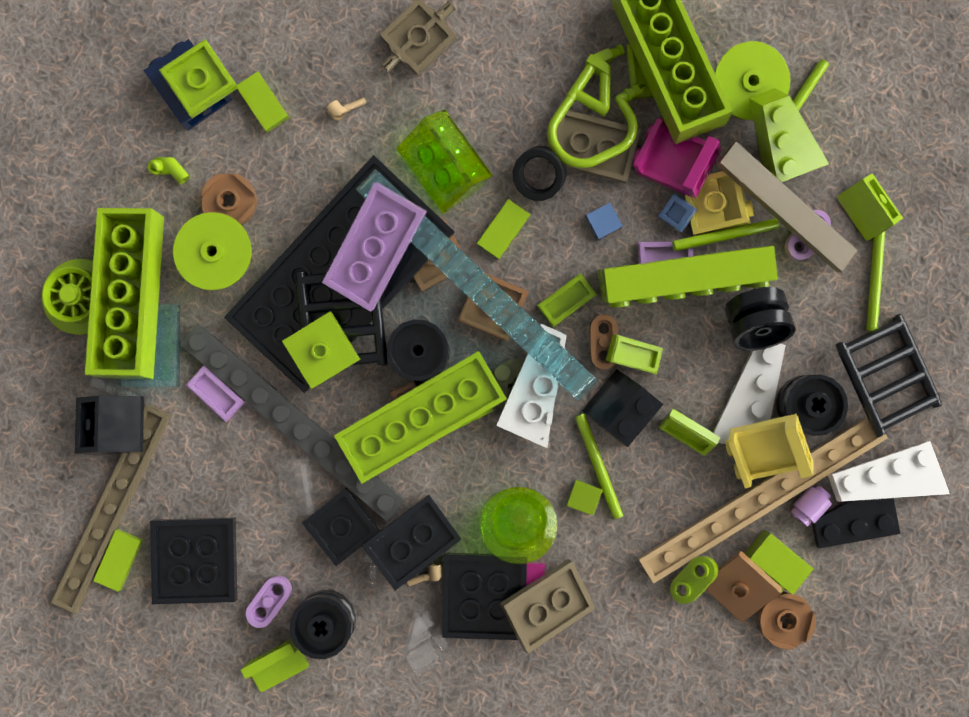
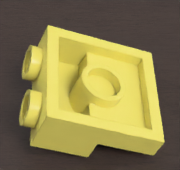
[685,171,755,236]

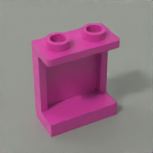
[633,117,721,199]

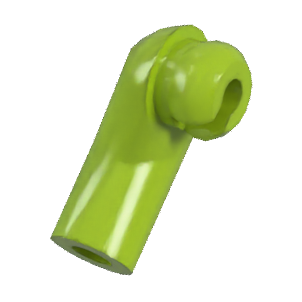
[147,157,190,185]

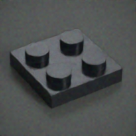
[302,488,380,566]

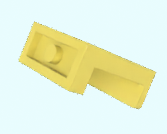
[725,414,813,488]

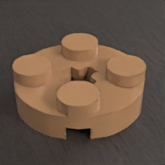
[201,173,258,225]
[758,592,816,650]

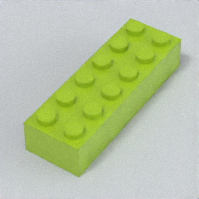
[611,0,733,144]
[85,208,164,379]
[597,246,778,308]

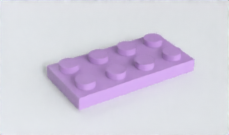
[322,182,427,311]

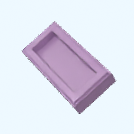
[638,242,693,264]
[186,365,246,422]

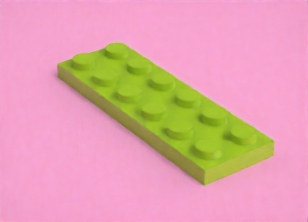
[334,351,507,484]

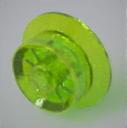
[480,487,557,564]

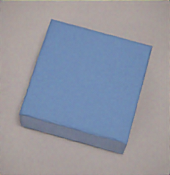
[658,194,698,232]
[585,203,623,240]

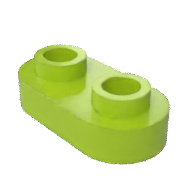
[670,556,718,604]

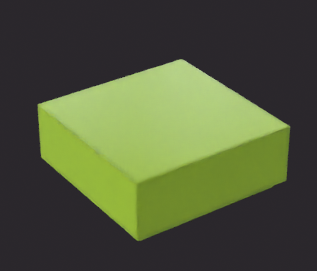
[567,480,603,516]

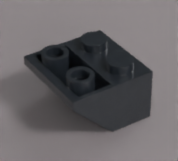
[75,396,144,455]

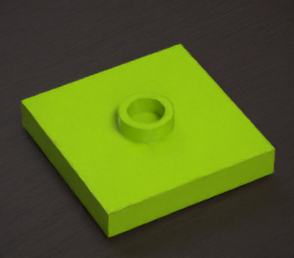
[159,39,239,118]
[282,312,361,389]

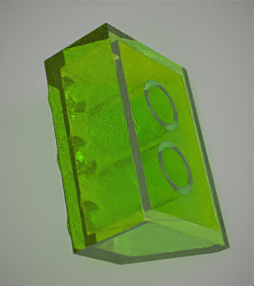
[396,109,493,214]

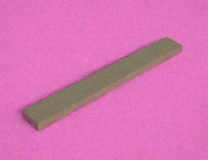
[50,403,172,615]

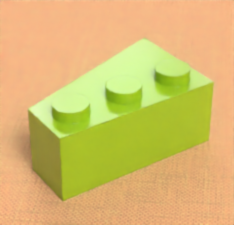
[749,88,829,182]

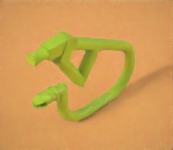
[547,44,647,168]

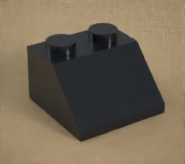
[582,369,663,447]

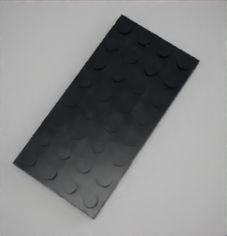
[224,155,455,393]

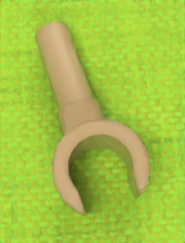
[327,98,366,121]
[407,563,443,586]

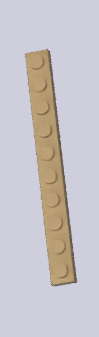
[637,416,888,584]

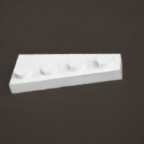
[496,324,567,448]
[712,344,786,444]
[828,441,950,502]

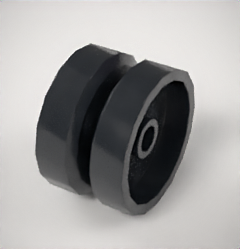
[724,287,796,351]
[387,319,450,381]
[776,374,848,436]
[290,590,356,659]

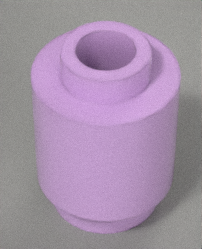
[790,485,832,527]

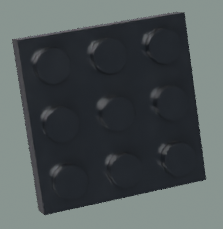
[150,517,237,604]
[442,553,527,640]

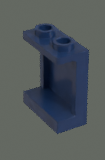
[143,39,233,131]

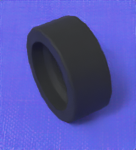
[513,146,567,201]

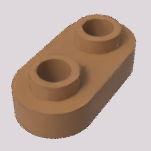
[589,314,618,370]

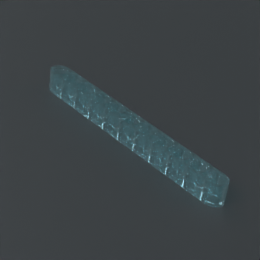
[356,169,598,401]

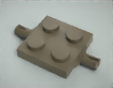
[380,0,457,76]

